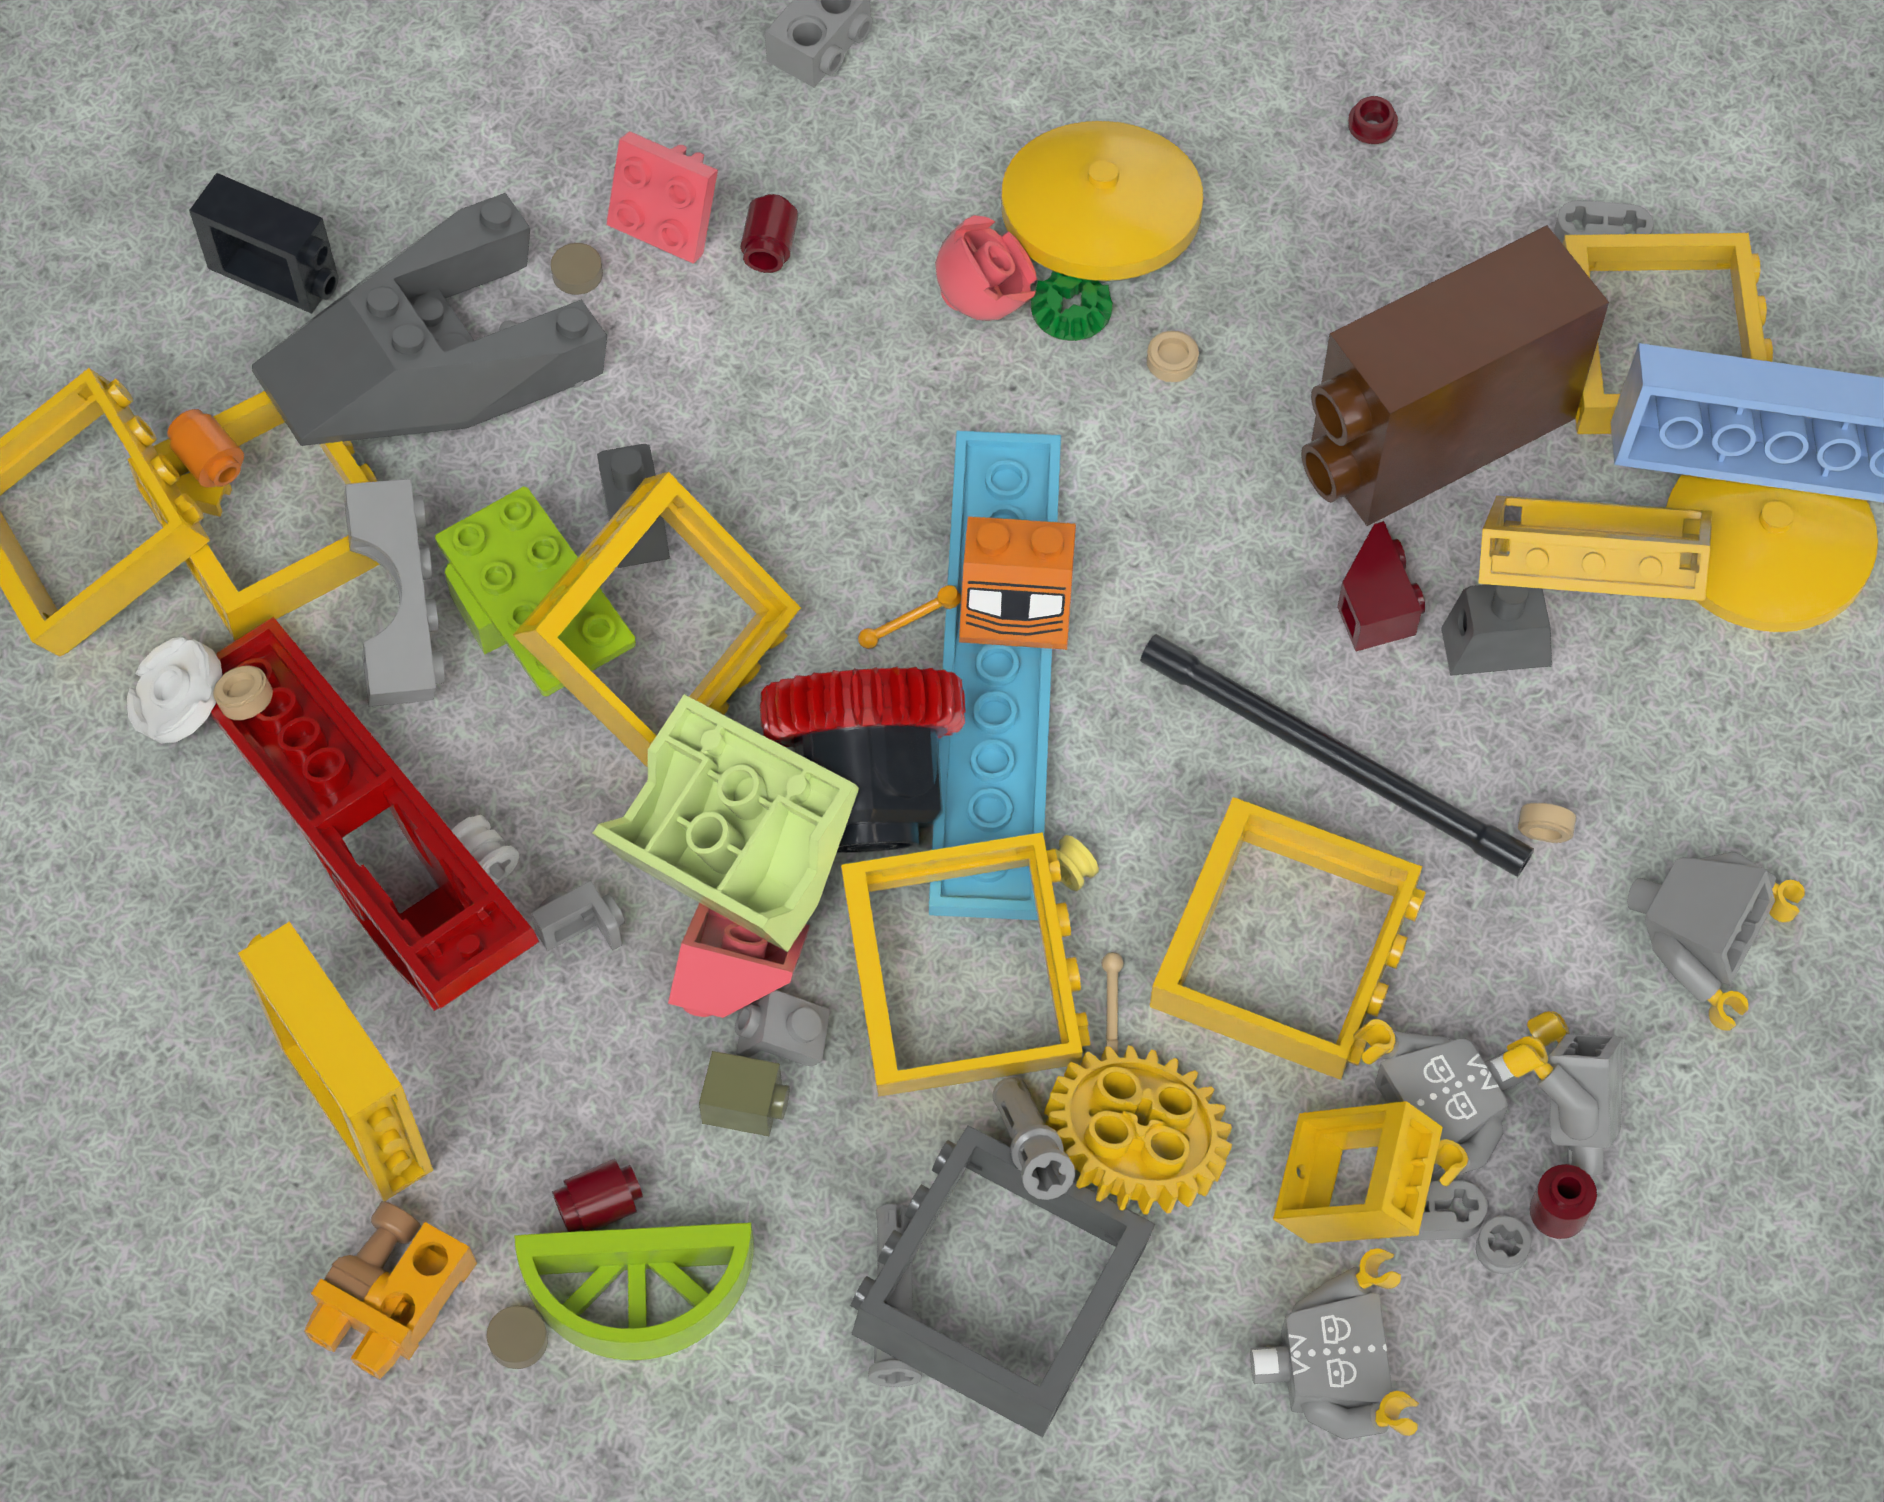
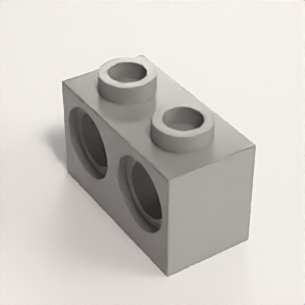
[764,0,873,88]

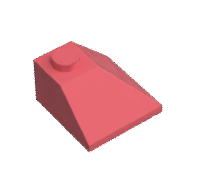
[668,903,810,1018]

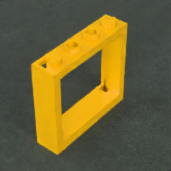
[1563,233,1773,434]
[0,368,210,657]
[127,391,380,640]
[513,471,801,767]
[1478,495,1712,601]
[1150,797,1426,1080]
[841,832,1091,1097]
[238,921,433,1201]

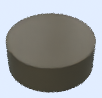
[551,243,603,295]
[486,1306,548,1369]

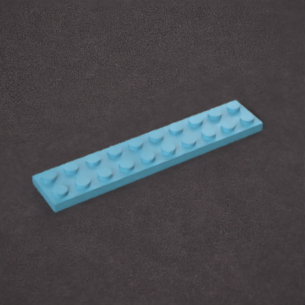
[929,431,1061,920]

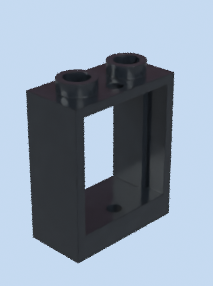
[189,173,339,314]

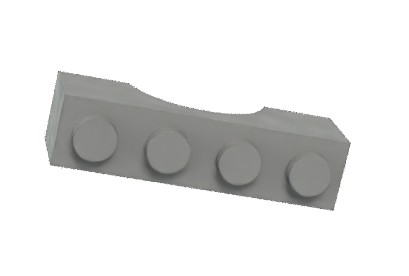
[344,479,445,707]

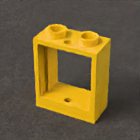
[1273,1101,1443,1244]

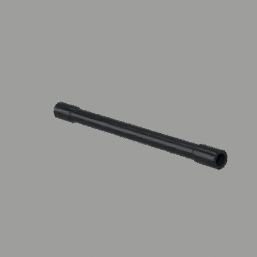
[1140,634,1534,878]

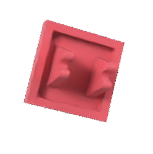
[606,131,718,264]

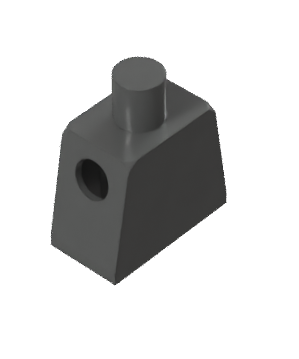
[597,444,670,568]
[1441,584,1552,676]

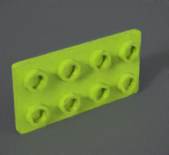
[435,486,636,697]

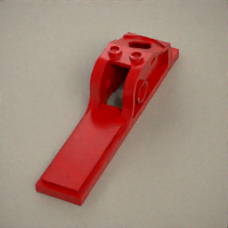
[210,617,539,1011]

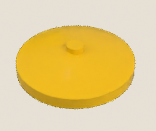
[1001,121,1203,281]
[1666,474,1878,632]

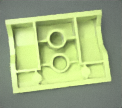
[592,694,859,952]

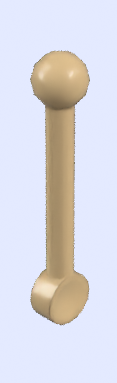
[1101,952,1124,1056]

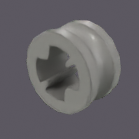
[1475,1216,1532,1275]

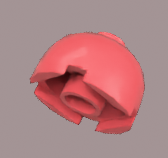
[935,215,1037,321]

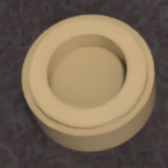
[1147,331,1199,382]
[213,666,273,720]
[1518,803,1576,843]

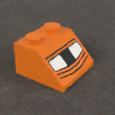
[959,516,1076,650]

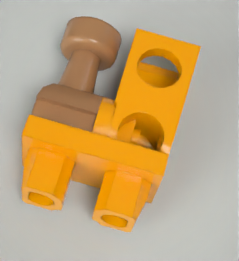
[304,1201,477,1380]

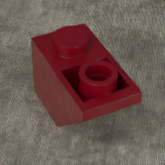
[1337,521,1425,652]

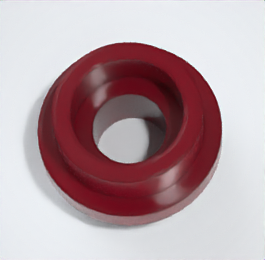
[1348,96,1398,144]

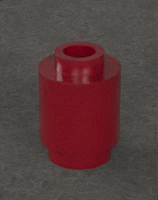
[740,194,798,273]
[552,1159,643,1232]
[1529,1164,1597,1239]

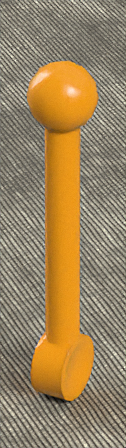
[858,585,961,649]

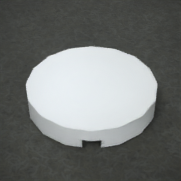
[127,637,222,744]

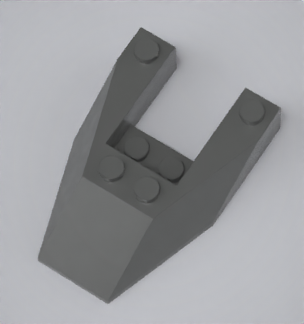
[252,193,608,446]

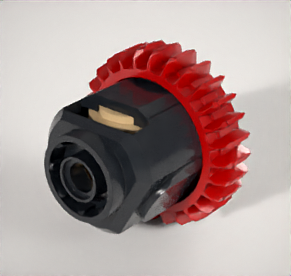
[760,666,966,853]

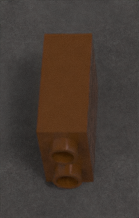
[1301,225,1609,526]

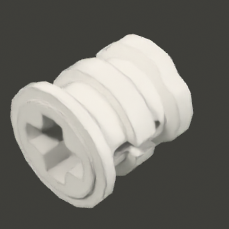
[451,815,519,884]

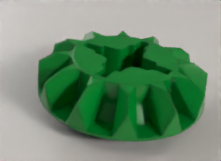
[1031,271,1113,341]

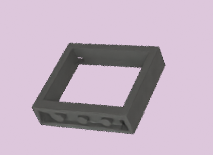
[850,1125,1155,1438]

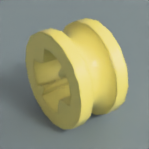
[1049,835,1099,891]

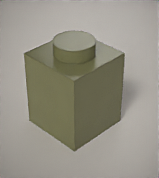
[699,1051,790,1137]

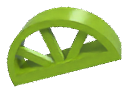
[514,1222,754,1360]

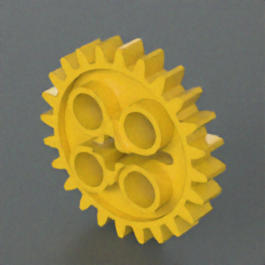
[1044,1045,1232,1215]

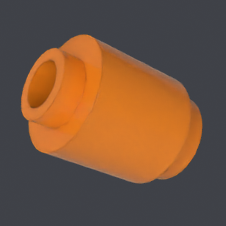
[167,409,244,487]

